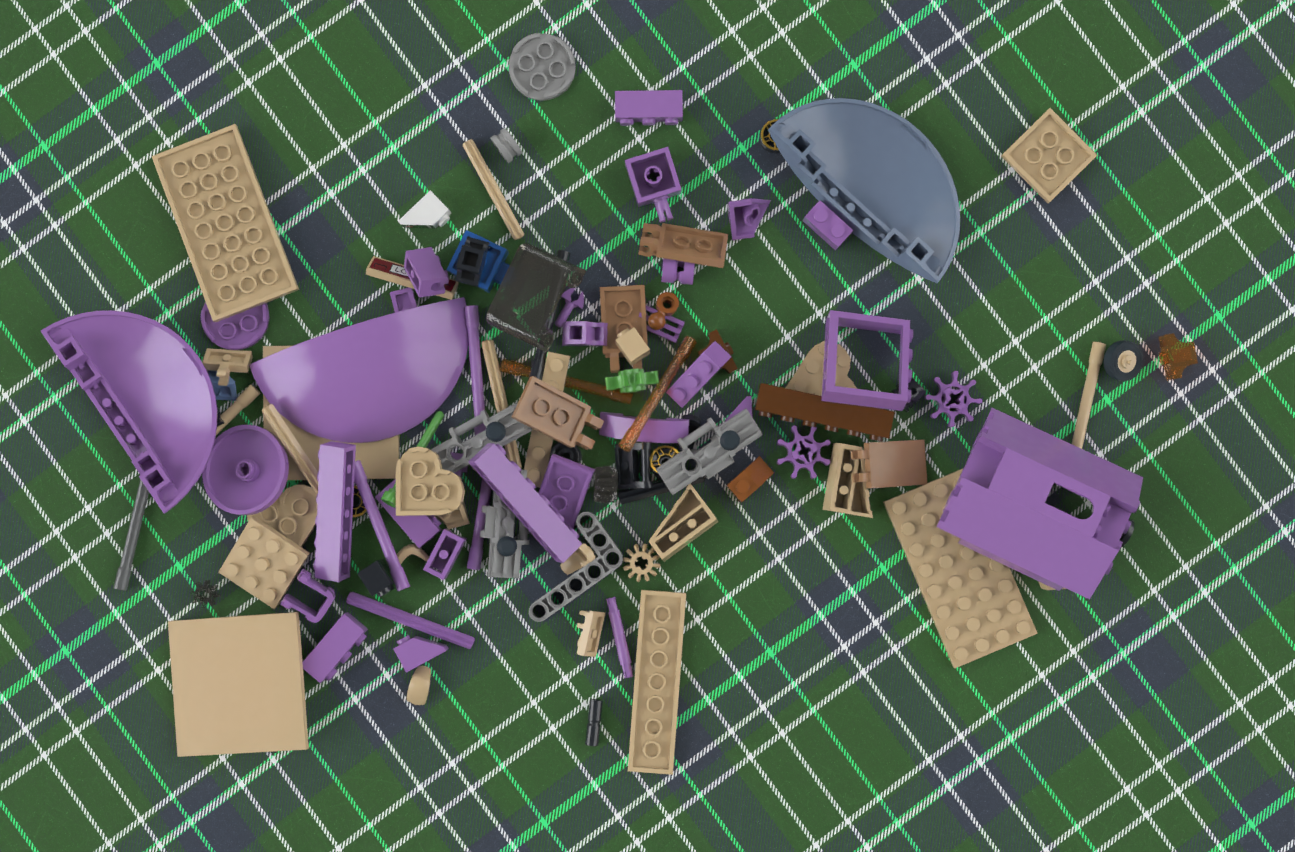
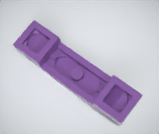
[599,412,689,443]

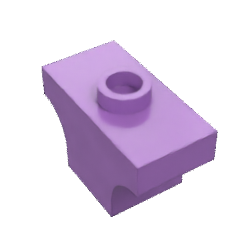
[562,321,608,346]

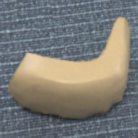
[397,544,429,565]
[560,544,595,575]
[407,666,431,705]

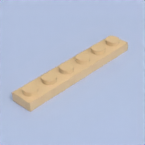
[524,351,571,488]

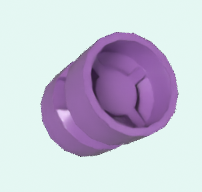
[661,258,695,285]

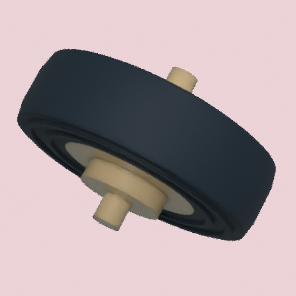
[1104,340,1143,381]

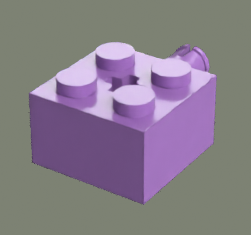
[625,147,682,223]

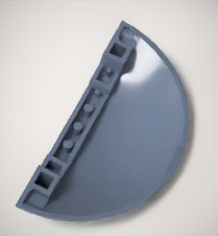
[768,98,960,283]

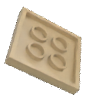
[1001,108,1097,203]
[218,516,310,609]

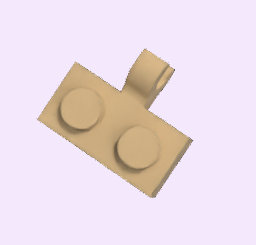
[202,348,253,386]

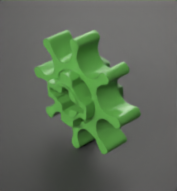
[605,368,659,393]

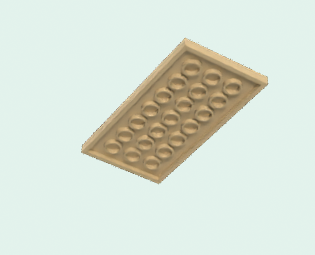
[151,124,299,323]
[883,468,1038,668]

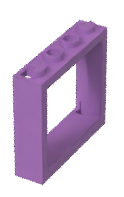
[821,310,913,411]

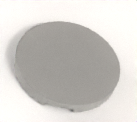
[509,33,576,101]

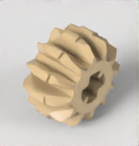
[623,544,661,582]

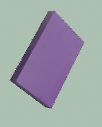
[538,454,595,529]

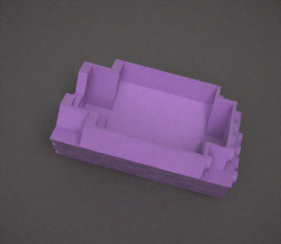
[937,408,1143,600]

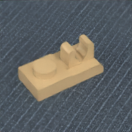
[577,610,605,657]

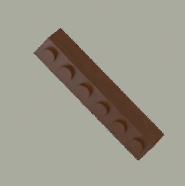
[754,383,895,442]

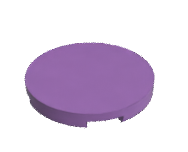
[201,301,270,350]

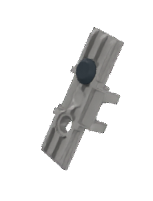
[431,403,532,473]
[656,409,763,495]
[480,470,529,579]

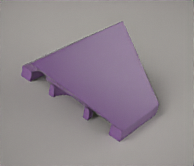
[727,198,771,240]

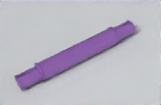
[606,597,634,678]

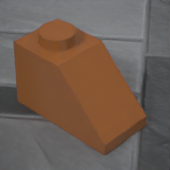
[726,456,774,503]

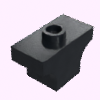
[455,237,490,287]

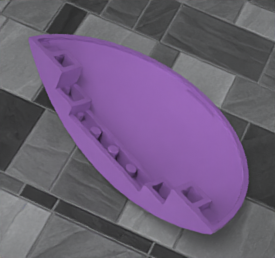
[249,297,469,443]
[41,310,217,514]

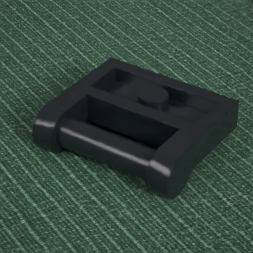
[615,442,653,489]

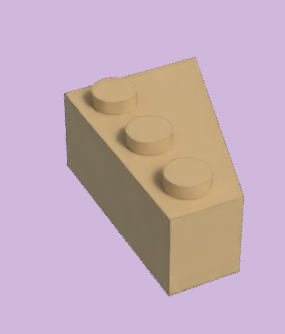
[822,443,873,518]
[649,483,718,562]

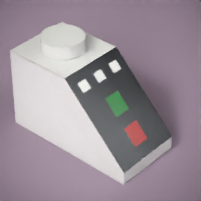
[398,190,451,228]

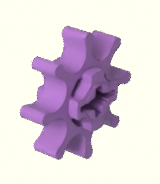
[924,371,982,428]
[777,425,831,479]

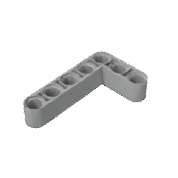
[529,511,623,622]

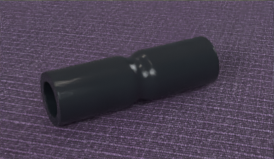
[585,699,603,746]

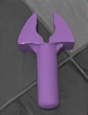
[555,287,584,328]

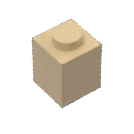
[616,327,650,366]

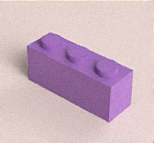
[615,90,683,126]
[666,341,731,408]
[375,479,442,548]
[303,612,368,683]

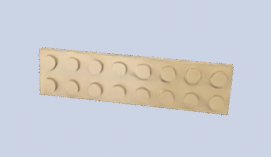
[628,590,686,775]

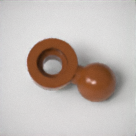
[648,292,679,330]

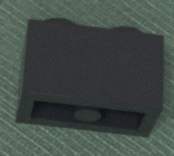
[358,559,395,597]

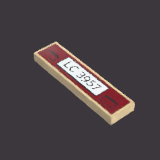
[366,256,459,300]

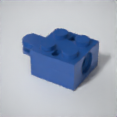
[446,230,520,293]

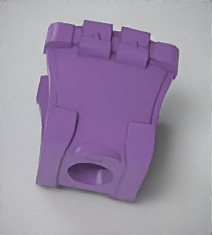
[281,568,336,623]

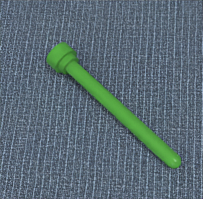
[381,411,444,508]

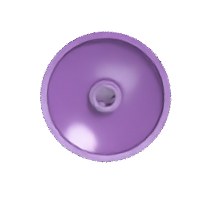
[202,425,289,515]

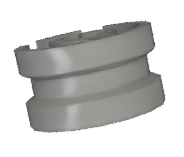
[490,127,523,164]

